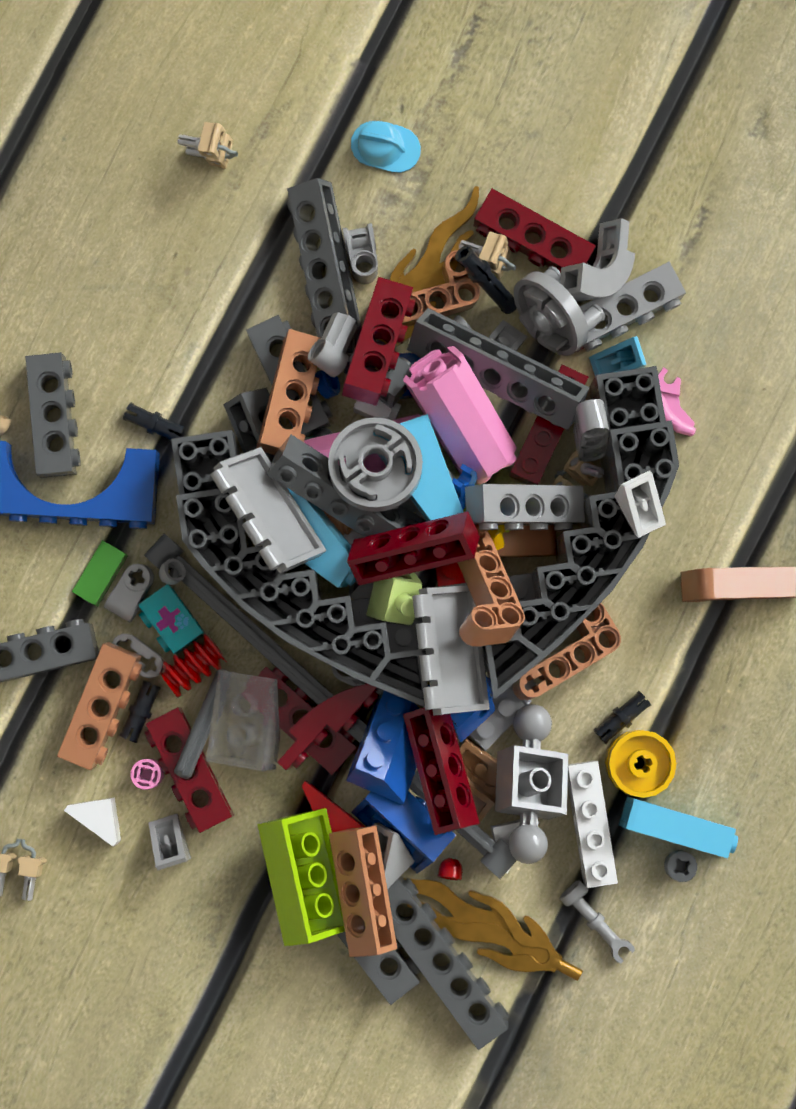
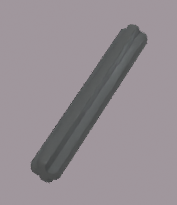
[174,669,233,779]

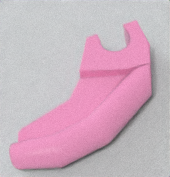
[658,367,696,436]

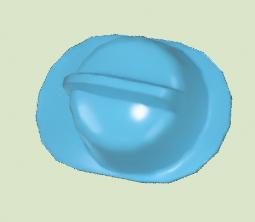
[351,121,421,173]

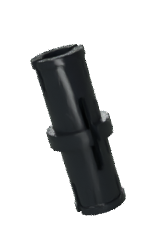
[123,402,185,440]
[119,680,161,743]
[593,691,651,744]

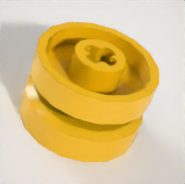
[605,730,677,798]

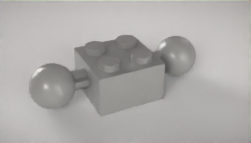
[495,704,569,864]

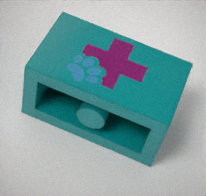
[138,584,206,655]

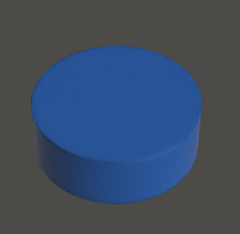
[315,370,340,399]

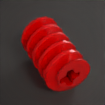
[160,634,228,698]

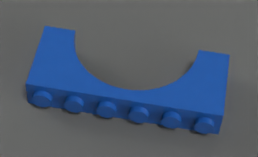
[0,441,160,529]

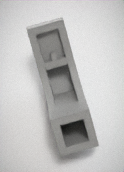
[560,218,635,302]

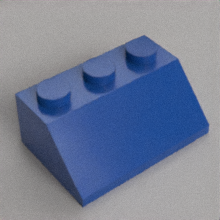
[346,691,419,805]
[351,791,456,874]

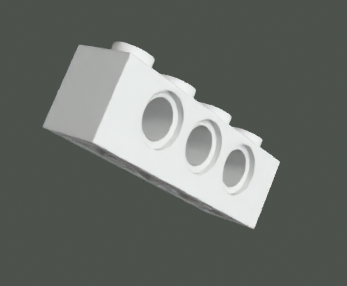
[568,760,618,888]

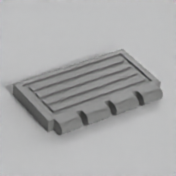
[210,447,327,574]
[412,586,490,716]

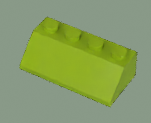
[257,808,345,946]

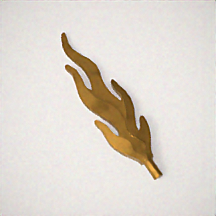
[376,186,479,346]
[404,878,583,981]

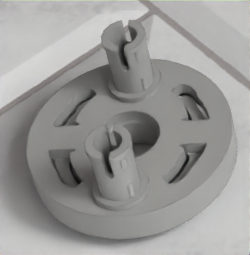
[514,266,605,356]
[328,417,423,512]

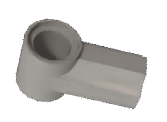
[308,312,357,377]

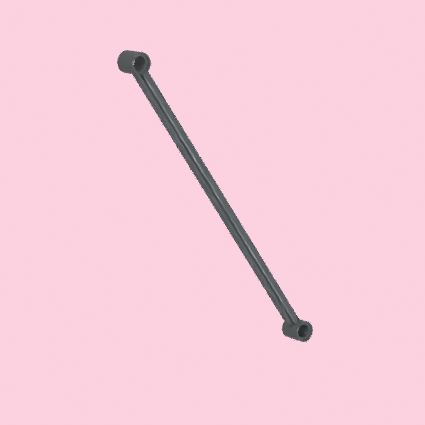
[144,533,517,879]

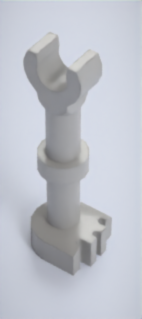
[559,880,635,963]

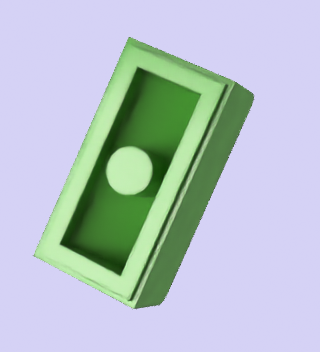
[72,540,129,607]

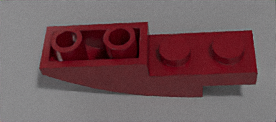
[277,684,380,770]

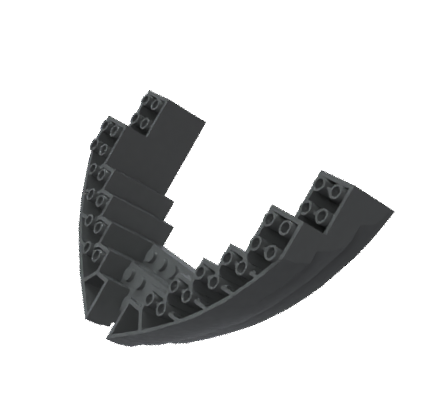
[171,366,679,707]

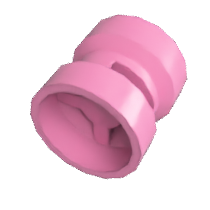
[131,759,164,790]

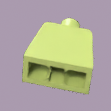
[366,573,422,625]

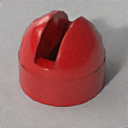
[438,857,463,881]

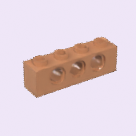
[256,329,321,455]
[57,642,143,770]
[329,825,397,957]

